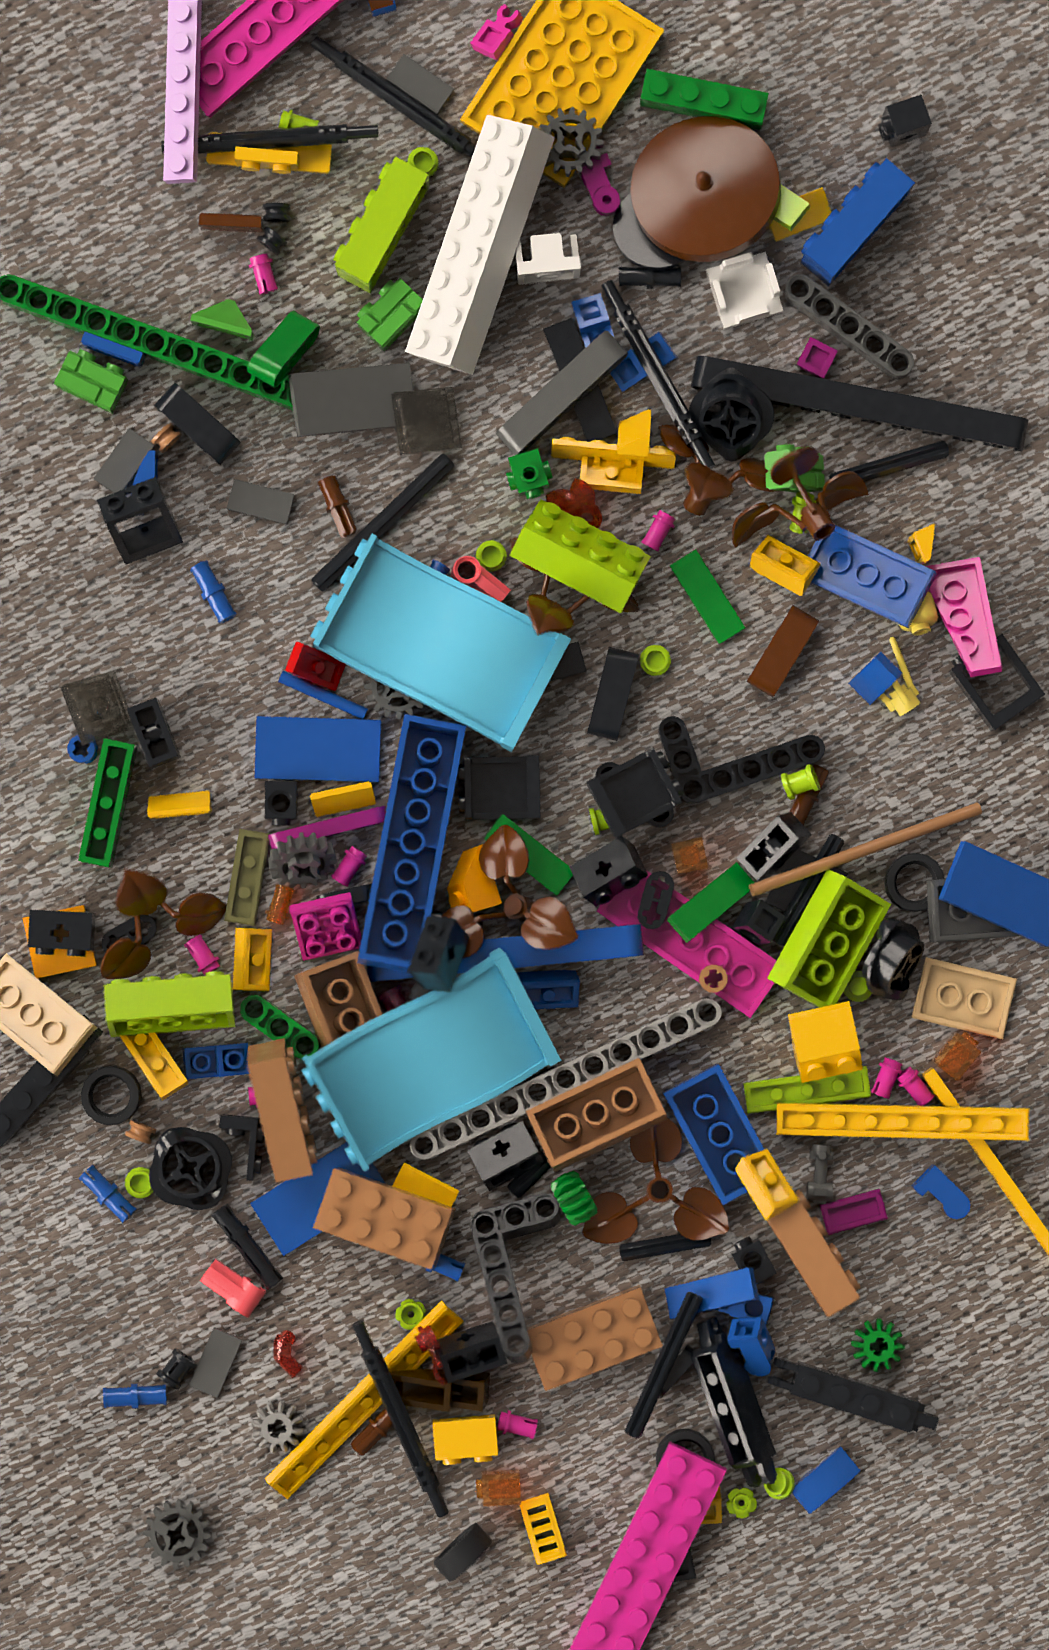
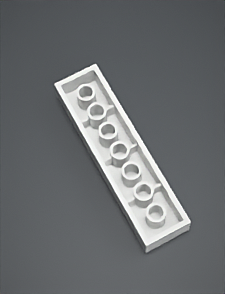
[405,115,555,375]

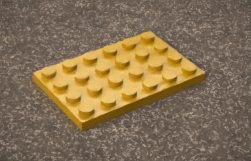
[460,0,664,188]

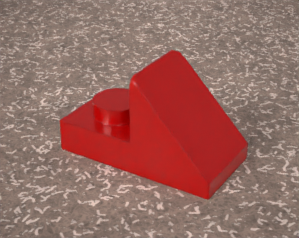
[285,642,346,691]

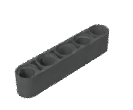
[784,274,914,380]
[496,330,628,455]

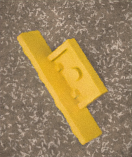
[206,132,332,174]
[551,437,676,494]

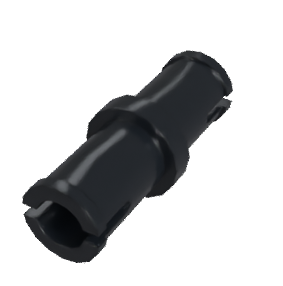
[619,266,682,289]

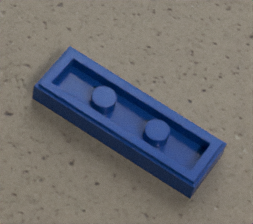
[664,1268,759,1320]

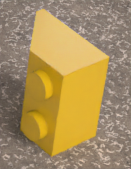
[788,1001,863,1083]

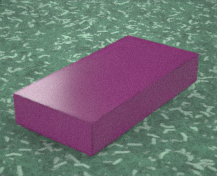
[819,1188,888,1235]

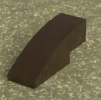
[391,1369,490,1412]

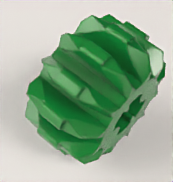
[551,1171,597,1226]
[851,1318,905,1372]

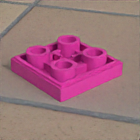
[289,892,362,961]

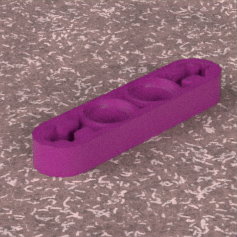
[268,806,386,849]

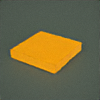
[23,905,97,978]

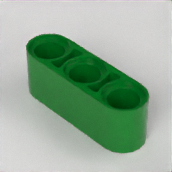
[247,310,321,388]
[240,995,320,1059]

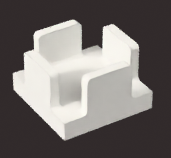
[515,233,581,285]
[706,252,783,330]

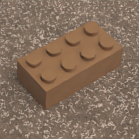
[294,951,383,1048]
[247,1038,317,1183]
[526,1058,668,1172]
[313,1167,456,1270]
[767,1189,861,1318]
[527,1285,663,1391]

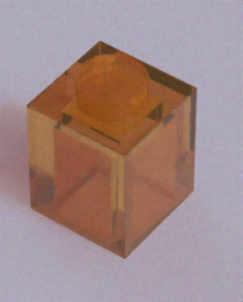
[670,837,709,875]
[931,1031,981,1081]
[476,1469,521,1507]

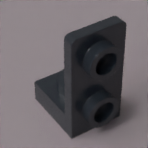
[219,1114,264,1181]

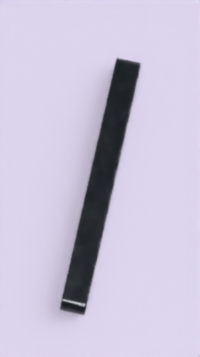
[691,356,1029,452]

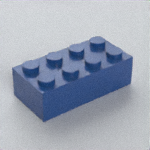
[801,158,915,287]
[662,1063,765,1205]

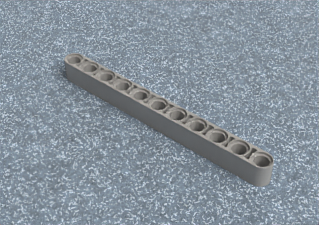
[410,998,722,1160]

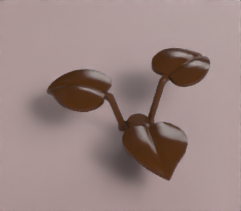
[658,425,780,516]
[732,446,868,548]
[509,538,640,635]
[442,825,579,959]
[100,869,227,979]
[582,1118,729,1244]

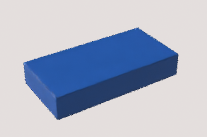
[81,332,146,368]

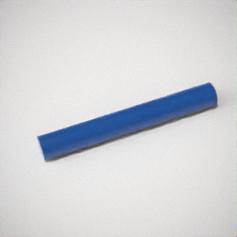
[278,671,368,719]

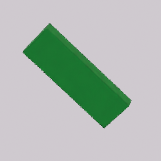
[669,549,745,645]
[483,814,573,896]
[667,862,755,943]

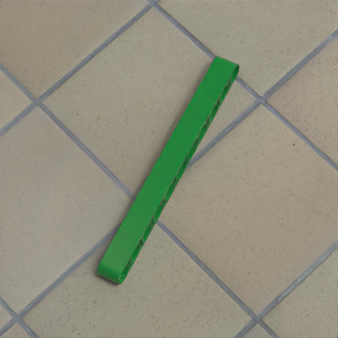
[0,274,293,410]

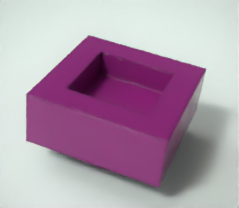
[796,337,838,379]

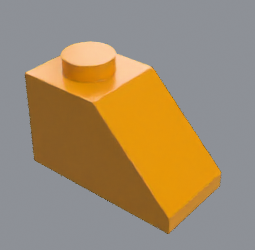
[447,844,502,913]

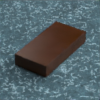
[199,213,263,233]

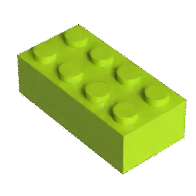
[333,156,430,293]
[509,499,651,613]
[767,870,891,1008]
[104,971,236,1037]

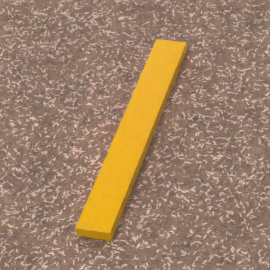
[922,1068,1049,1256]
[776,1103,1029,1141]
[265,1300,464,1500]

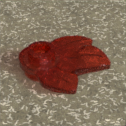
[546,478,603,528]
[414,1325,448,1385]

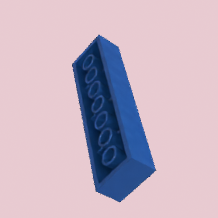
[357,714,466,973]

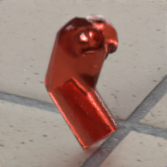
[273,1330,303,1378]

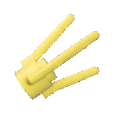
[878,637,920,716]

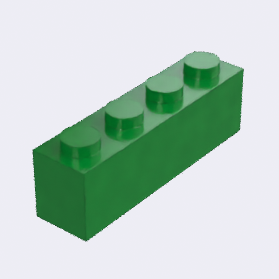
[640,69,769,130]
[78,738,138,868]

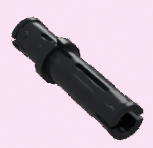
[211,1203,283,1290]

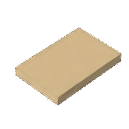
[911,957,1017,1039]

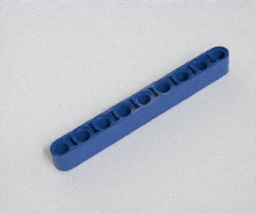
[366,924,644,982]

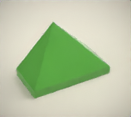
[190,299,254,340]

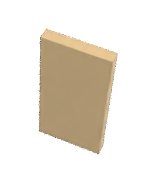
[0,953,97,1076]

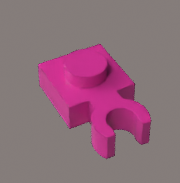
[470,4,523,60]

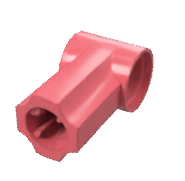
[451,556,511,602]
[200,1259,266,1318]

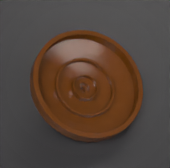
[630,116,781,262]

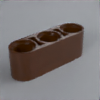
[747,605,819,697]

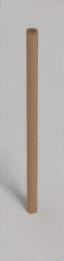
[749,802,982,896]

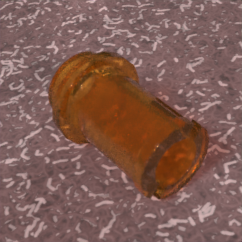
[265,884,295,925]

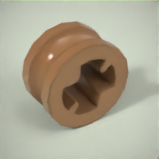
[151,423,182,453]
[699,965,728,993]
[125,1120,156,1144]

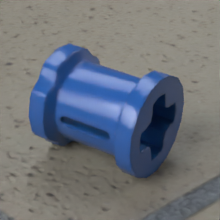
[67,735,98,764]

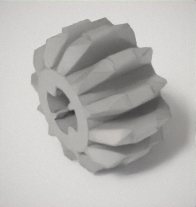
[251,1400,304,1454]

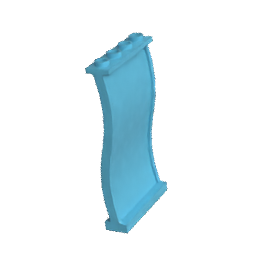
[310,534,571,752]
[301,947,561,1171]

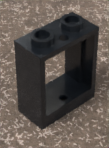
[97,477,183,565]
[948,634,1045,732]

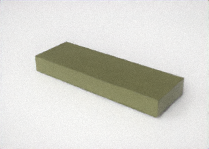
[224,829,270,926]

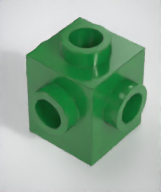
[506,449,553,499]

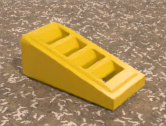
[518,1493,567,1565]

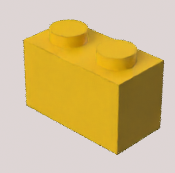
[433,1414,498,1465]

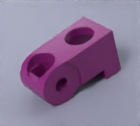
[581,153,620,217]

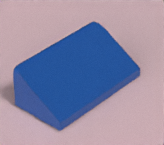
[516,970,580,1010]

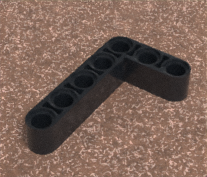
[658,716,825,804]
[471,1194,561,1364]

